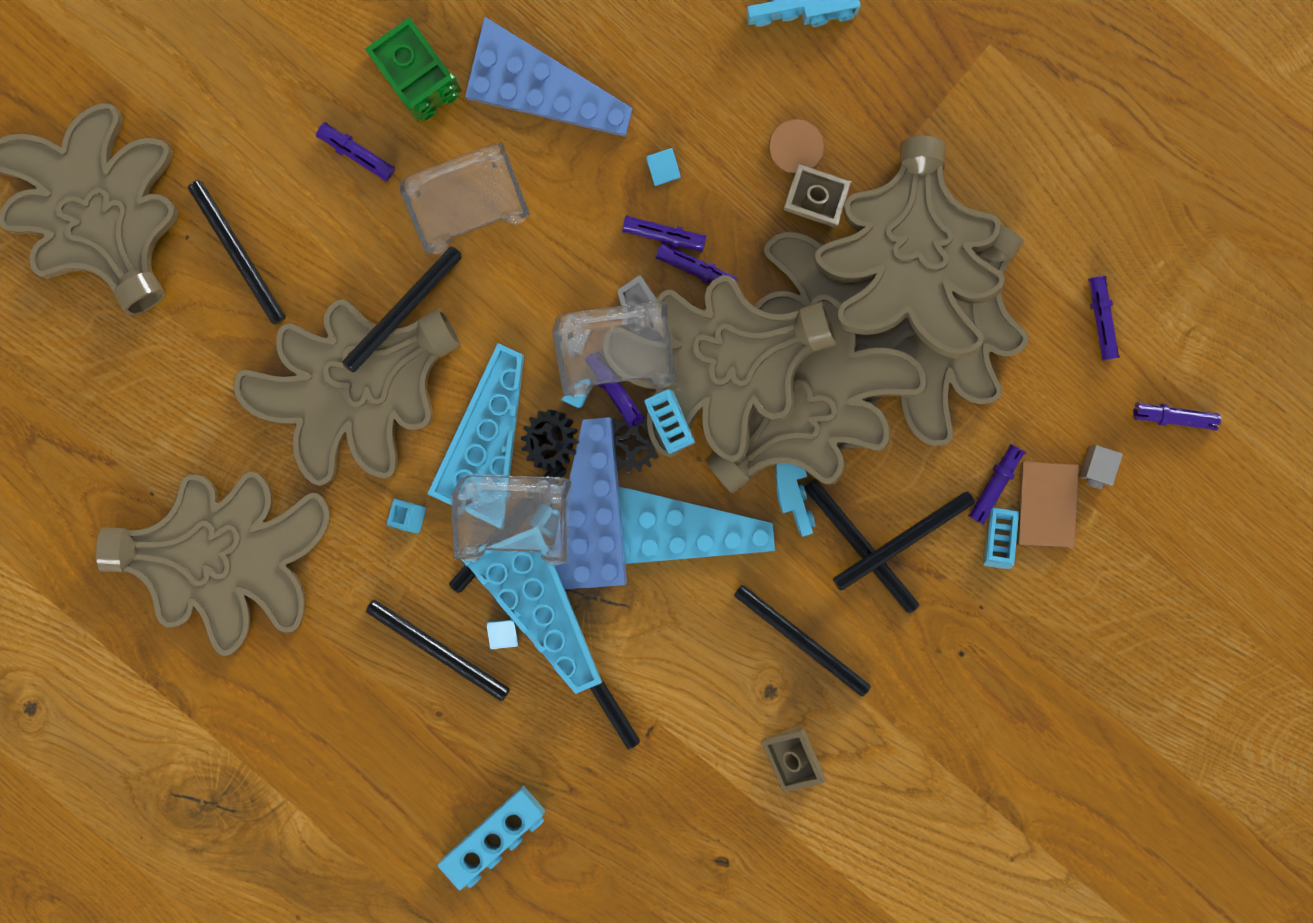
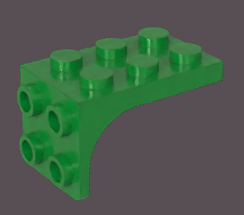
[365,17,462,123]

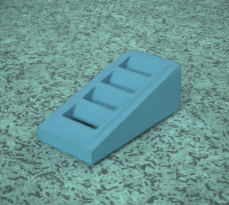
[644,389,695,454]
[983,508,1019,569]

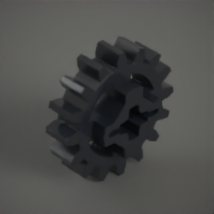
[521,410,579,471]
[613,416,659,473]

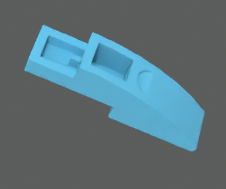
[746,0,861,27]
[775,464,816,537]

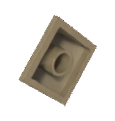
[783,164,851,228]
[761,723,826,792]

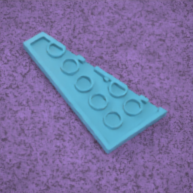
[428,343,524,529]
[619,486,775,564]
[461,527,602,694]

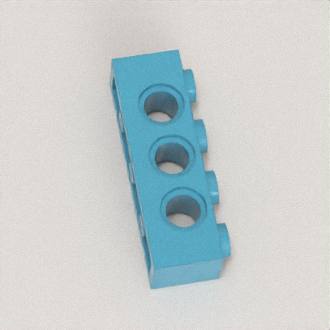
[437,785,545,891]

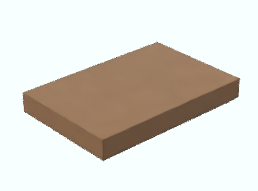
[1017,462,1079,548]

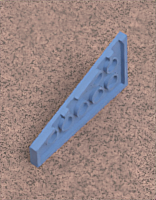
[465,17,633,137]
[552,417,627,589]

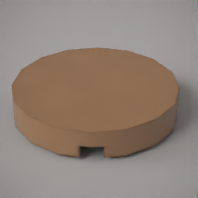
[769,119,824,175]

